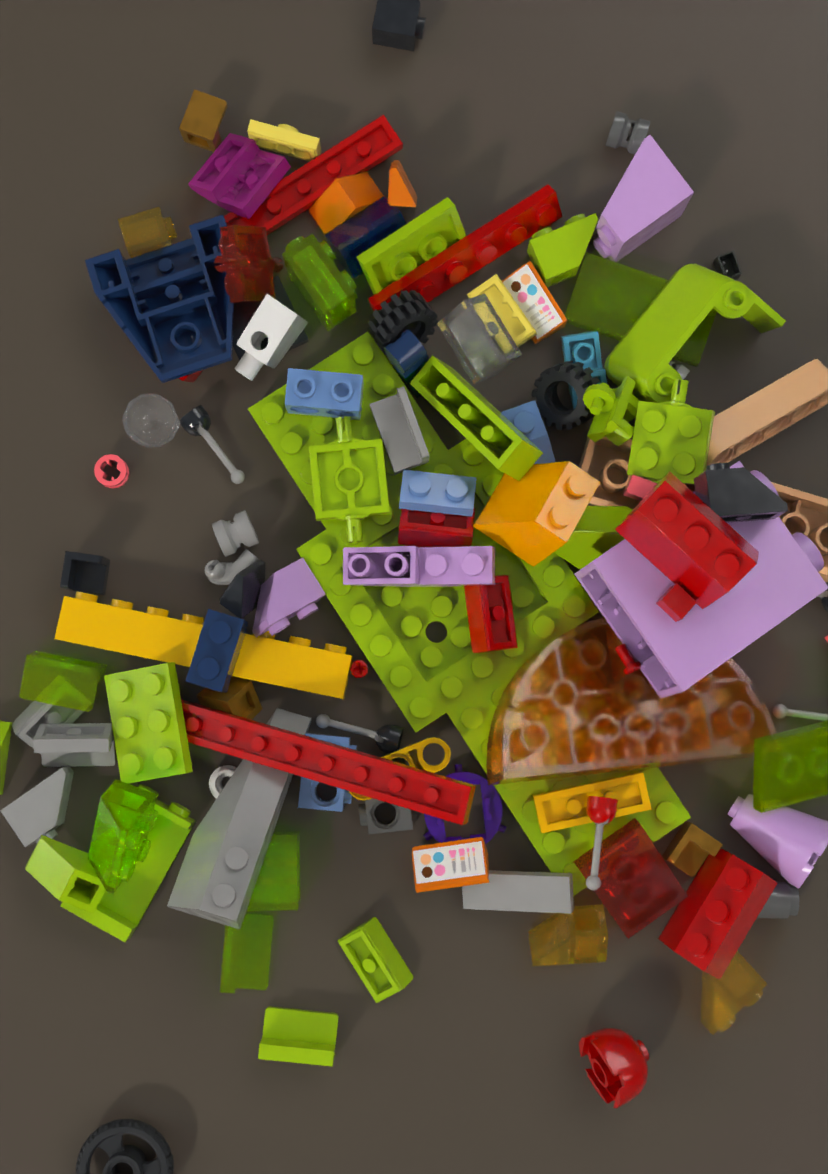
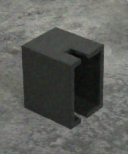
[713,250,742,280]

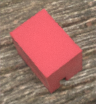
[623,475,657,501]

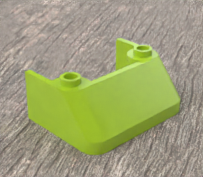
[605,264,786,403]

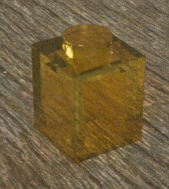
[118,207,177,258]

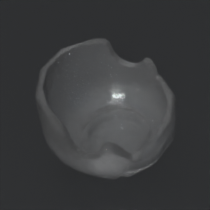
[122,393,180,448]

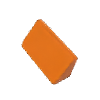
[388,160,418,207]

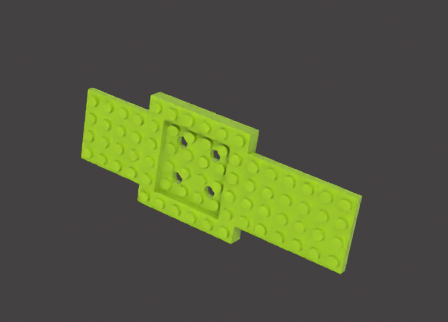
[248,332,691,896]

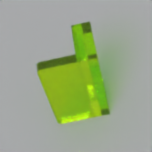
[19,651,107,712]
[220,913,274,994]

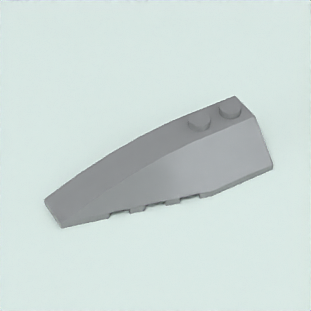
[167,708,312,929]

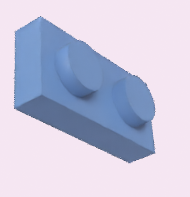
[399,469,476,517]

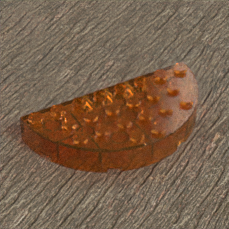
[486,617,781,785]

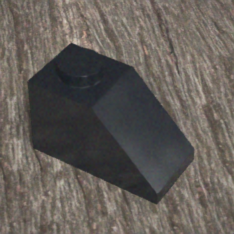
[372,0,426,52]
[694,463,788,523]

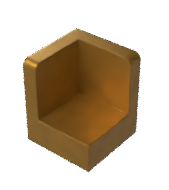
[179,89,228,152]
[197,676,263,720]
[661,821,723,877]

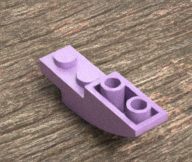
[343,546,495,587]

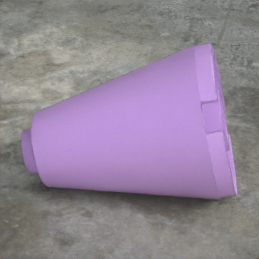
[727,794,828,889]

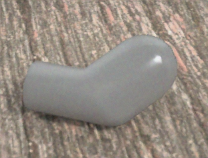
[204,549,260,585]

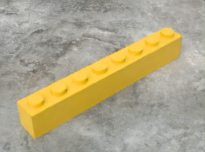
[54,591,353,699]

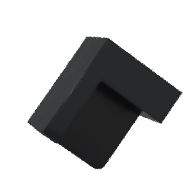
[60,551,110,595]

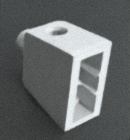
[234,294,308,381]

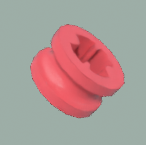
[94,454,130,489]

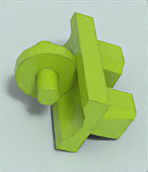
[583,376,640,446]

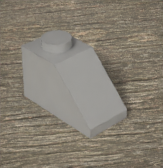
[0,767,74,847]

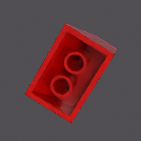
[615,471,759,609]
[658,848,778,979]

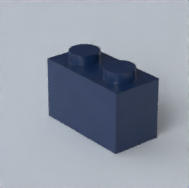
[186,609,249,693]

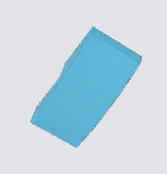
[561,331,607,409]

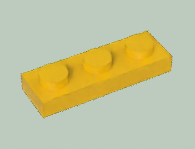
[532,772,652,833]

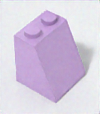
[592,135,694,264]

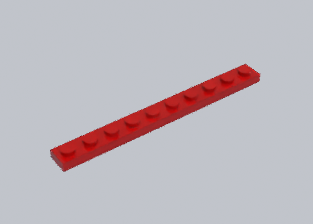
[181,699,476,825]

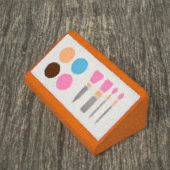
[502,261,567,344]
[412,837,489,893]

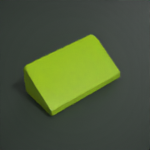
[337,917,413,1003]

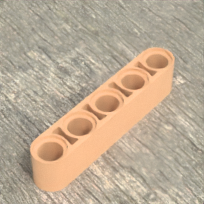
[706,359,828,466]

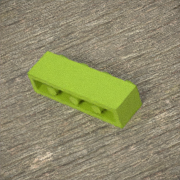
[410,355,543,481]

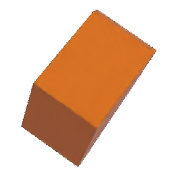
[309,172,387,241]

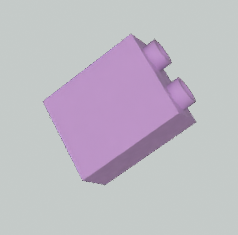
[575,460,828,699]

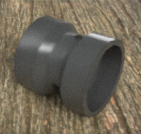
[605,111,650,155]

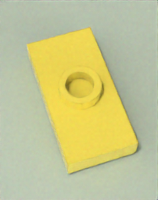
[247,119,321,162]
[467,274,537,355]

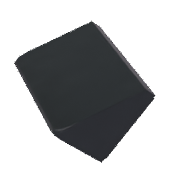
[219,560,265,619]

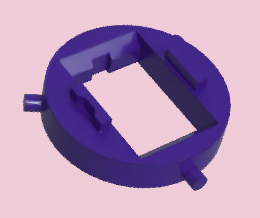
[423,764,507,844]

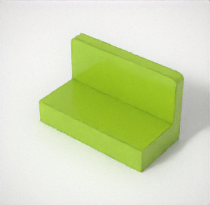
[258,1006,339,1067]

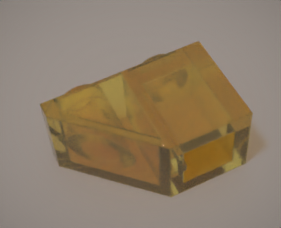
[529,904,608,966]
[701,951,767,1035]

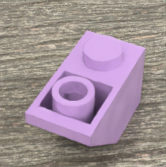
[252,558,326,637]

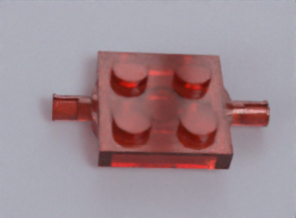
[214,225,284,303]

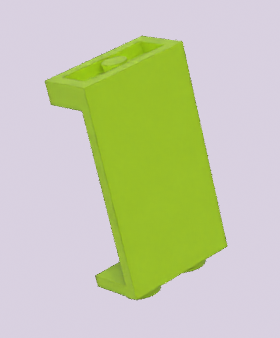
[60,784,196,942]

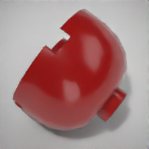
[579,1028,649,1109]

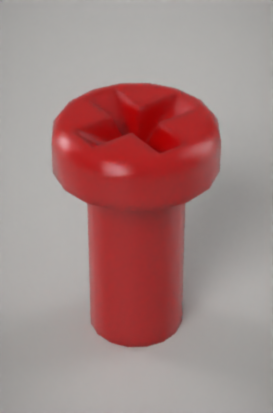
[615,643,642,675]
[350,660,368,678]

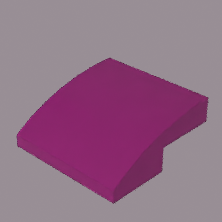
[188,133,291,219]

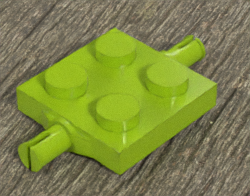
[627,379,715,485]
[309,416,390,543]

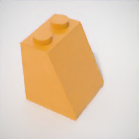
[473,461,601,567]

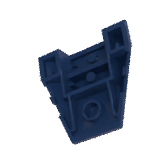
[85,215,235,383]

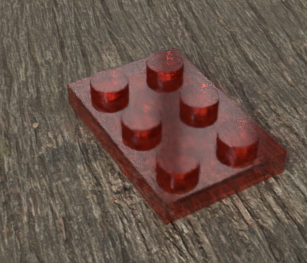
[573,818,688,939]

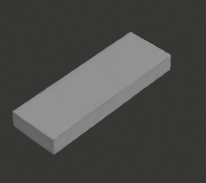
[462,870,574,914]

